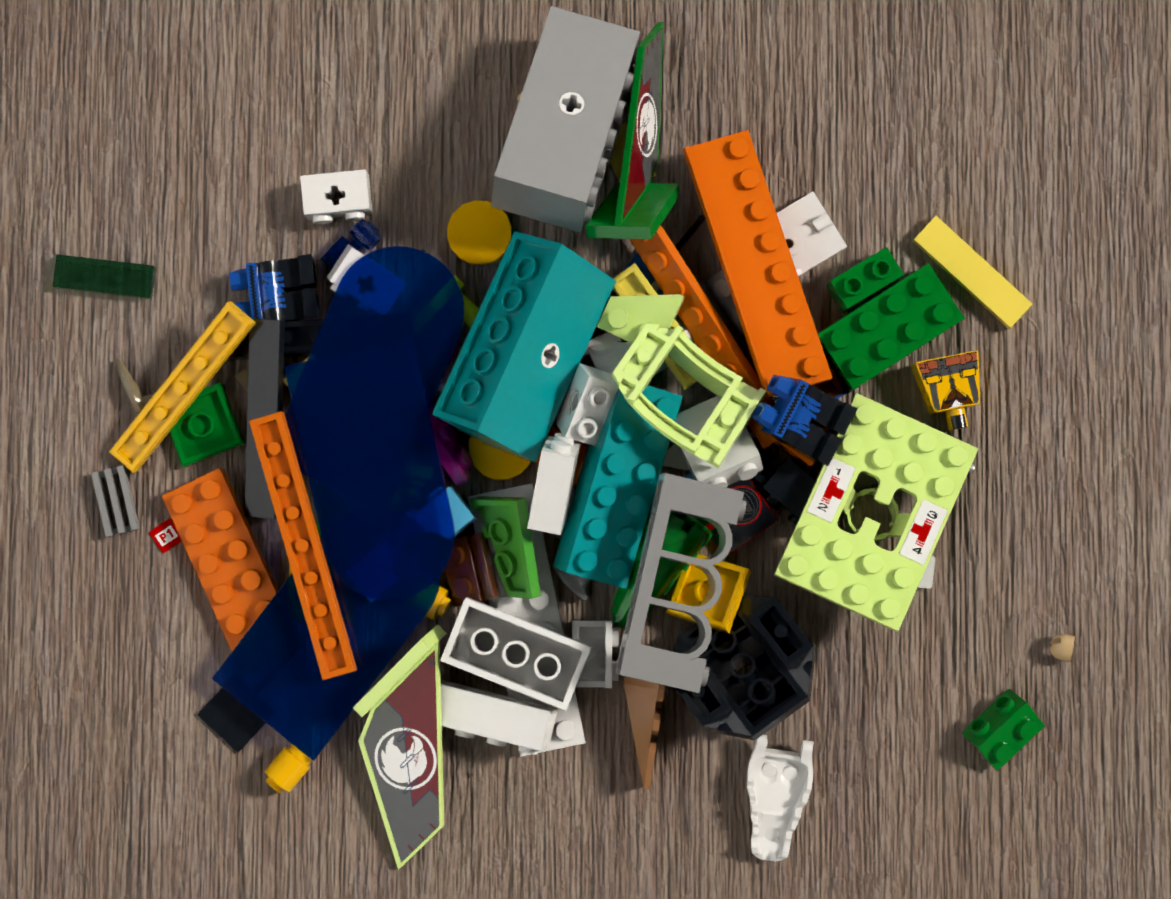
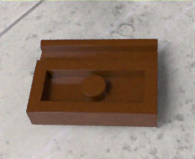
[440,532,500,607]

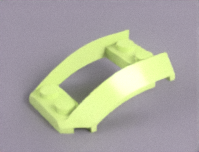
[612,324,766,468]

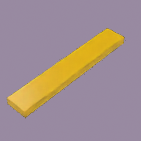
[109,301,256,473]

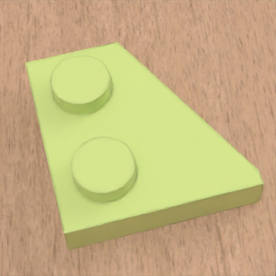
[597,294,685,343]

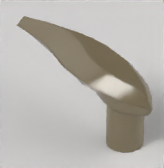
[116,359,155,414]

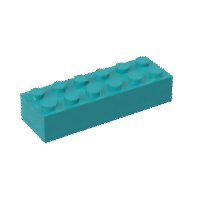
[553,385,683,589]

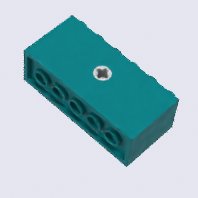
[432,231,616,462]

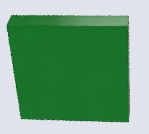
[169,382,245,468]

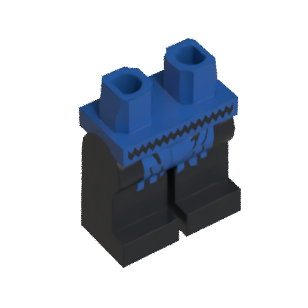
[229,254,321,322]
[752,375,858,466]

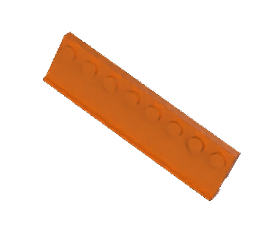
[682,130,833,399]

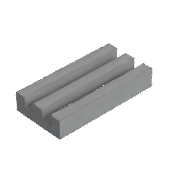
[91,465,140,537]

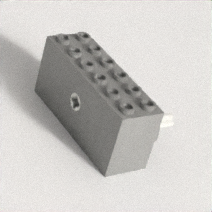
[491,6,640,233]

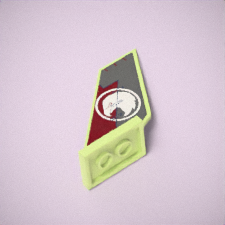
[353,624,447,870]

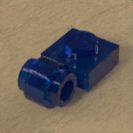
[320,219,382,269]

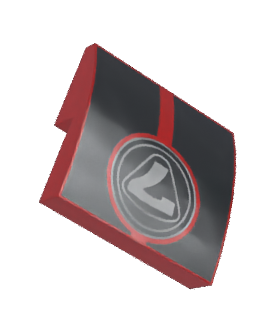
[695,479,779,554]

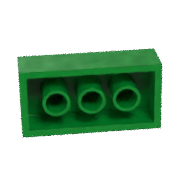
[818,263,965,393]

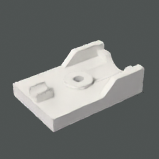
[777,191,847,277]

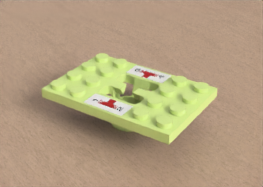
[774,393,978,632]

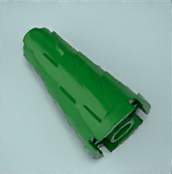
[610,507,713,628]

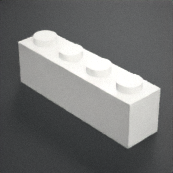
[441,680,558,755]

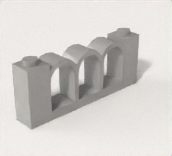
[615,473,746,693]

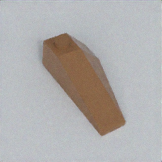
[619,675,665,789]

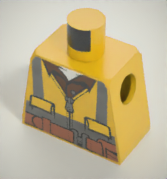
[911,350,980,431]

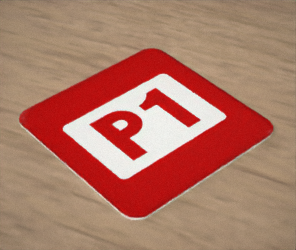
[149,519,182,553]

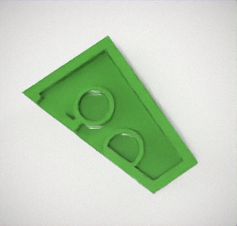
[469,496,541,599]

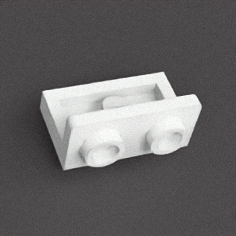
[572,620,619,688]

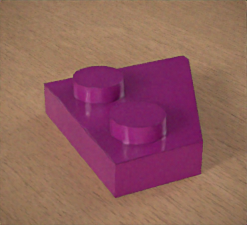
[420,401,473,486]

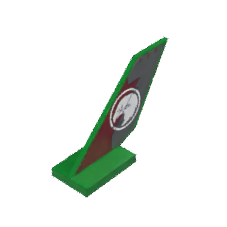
[586,22,680,239]

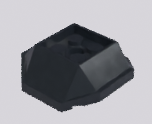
[673,597,816,741]

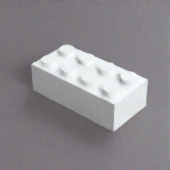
[440,597,591,711]

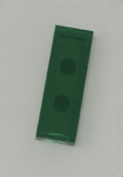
[52,254,156,299]

